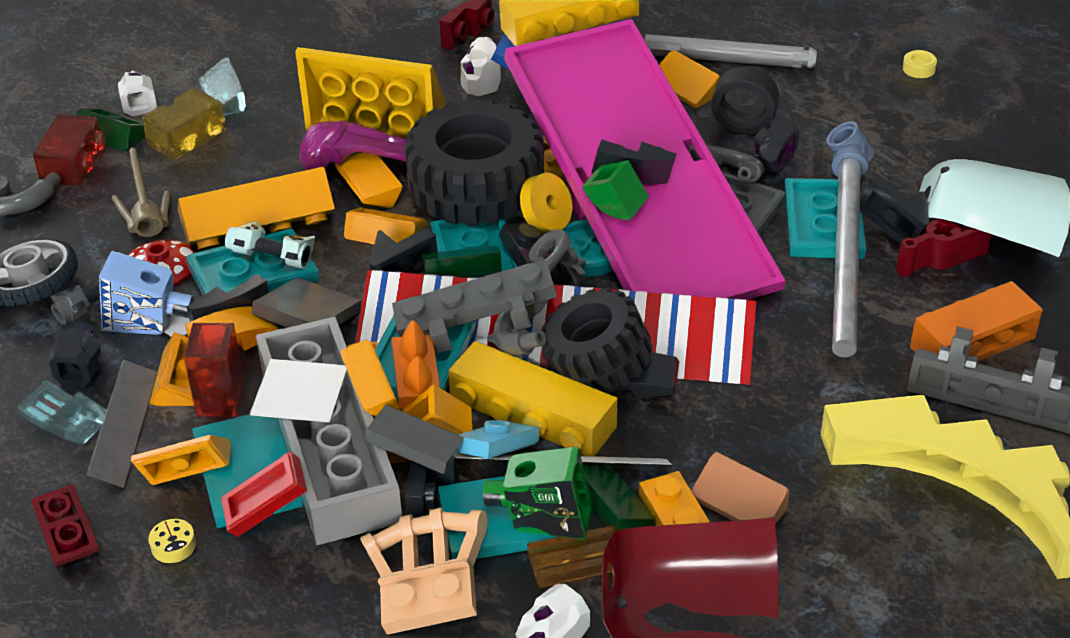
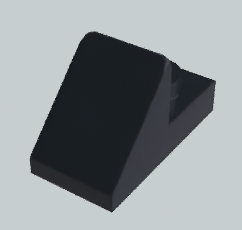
[860,176,929,244]
[370,228,437,274]

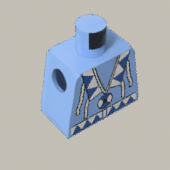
[99,251,194,335]

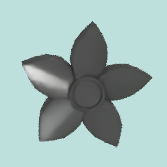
[559,247,586,286]

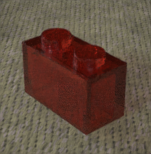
[33,114,105,186]
[184,323,245,417]

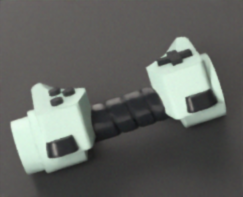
[225,222,315,269]

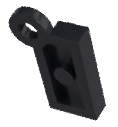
[498,222,565,285]

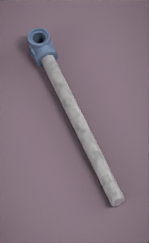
[826,121,874,357]

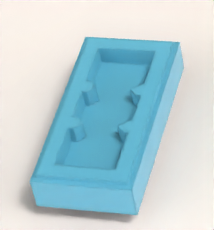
[458,420,539,459]

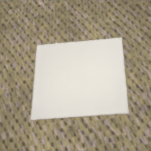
[250,359,347,423]

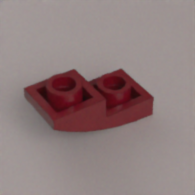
[439,0,495,50]
[31,484,99,567]

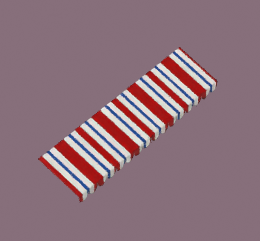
[355,270,756,385]

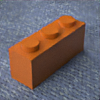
[910,281,1043,361]

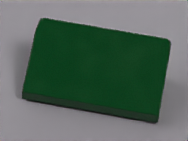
[74,108,152,151]
[422,245,502,278]
[583,463,656,534]

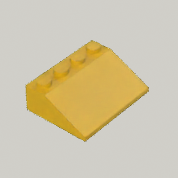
[295,47,446,139]

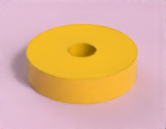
[520,173,572,234]

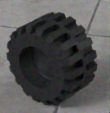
[541,288,653,394]

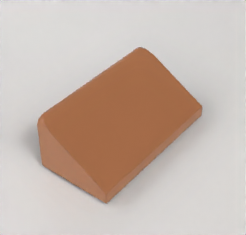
[691,452,789,524]

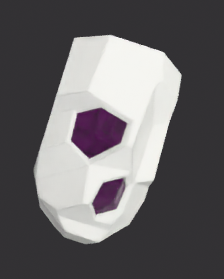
[460,37,501,96]
[118,71,157,116]
[516,584,590,638]

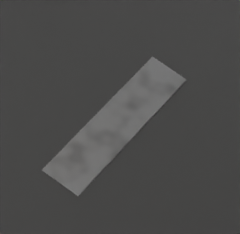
[86,360,157,488]

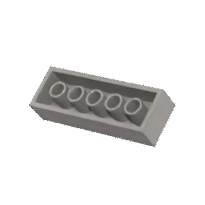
[256,317,402,545]

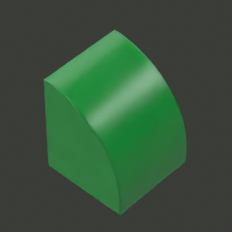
[582,160,649,220]

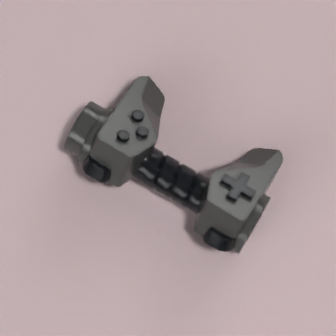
[50,262,106,325]

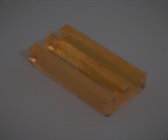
[527,525,615,588]

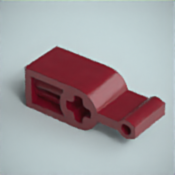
[896,218,992,277]

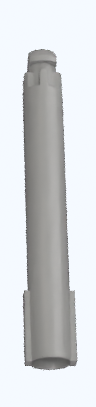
[644,34,817,69]

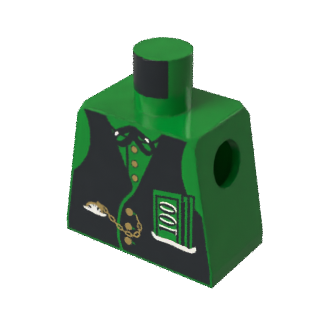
[483,447,593,539]

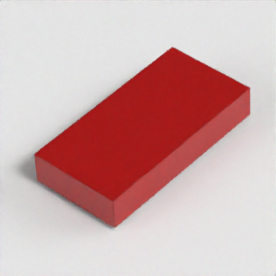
[221,451,307,537]

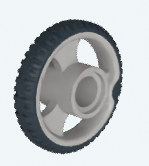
[0,238,78,307]

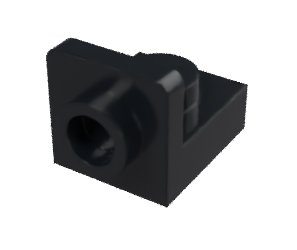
[405,460,456,518]

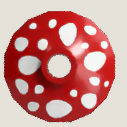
[128,239,195,287]

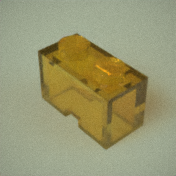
[142,87,226,161]

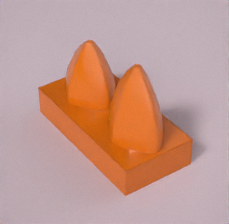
[391,320,440,409]

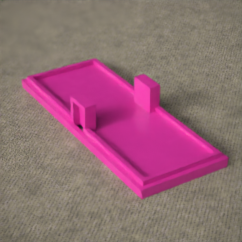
[504,19,786,300]

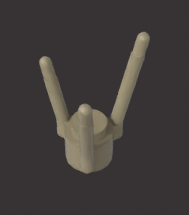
[111,148,171,237]

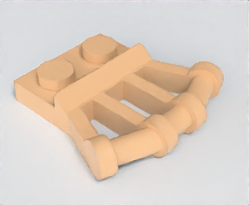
[360,508,488,635]

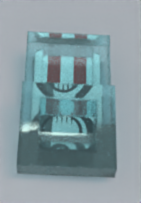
[18,380,107,444]

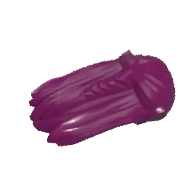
[299,120,406,170]

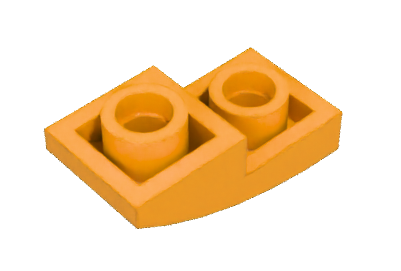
[185,307,278,357]

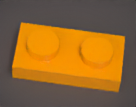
[639,471,710,526]

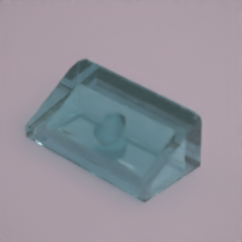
[198,57,246,117]

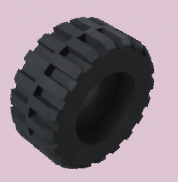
[405,99,544,226]

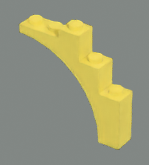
[821,395,1070,579]

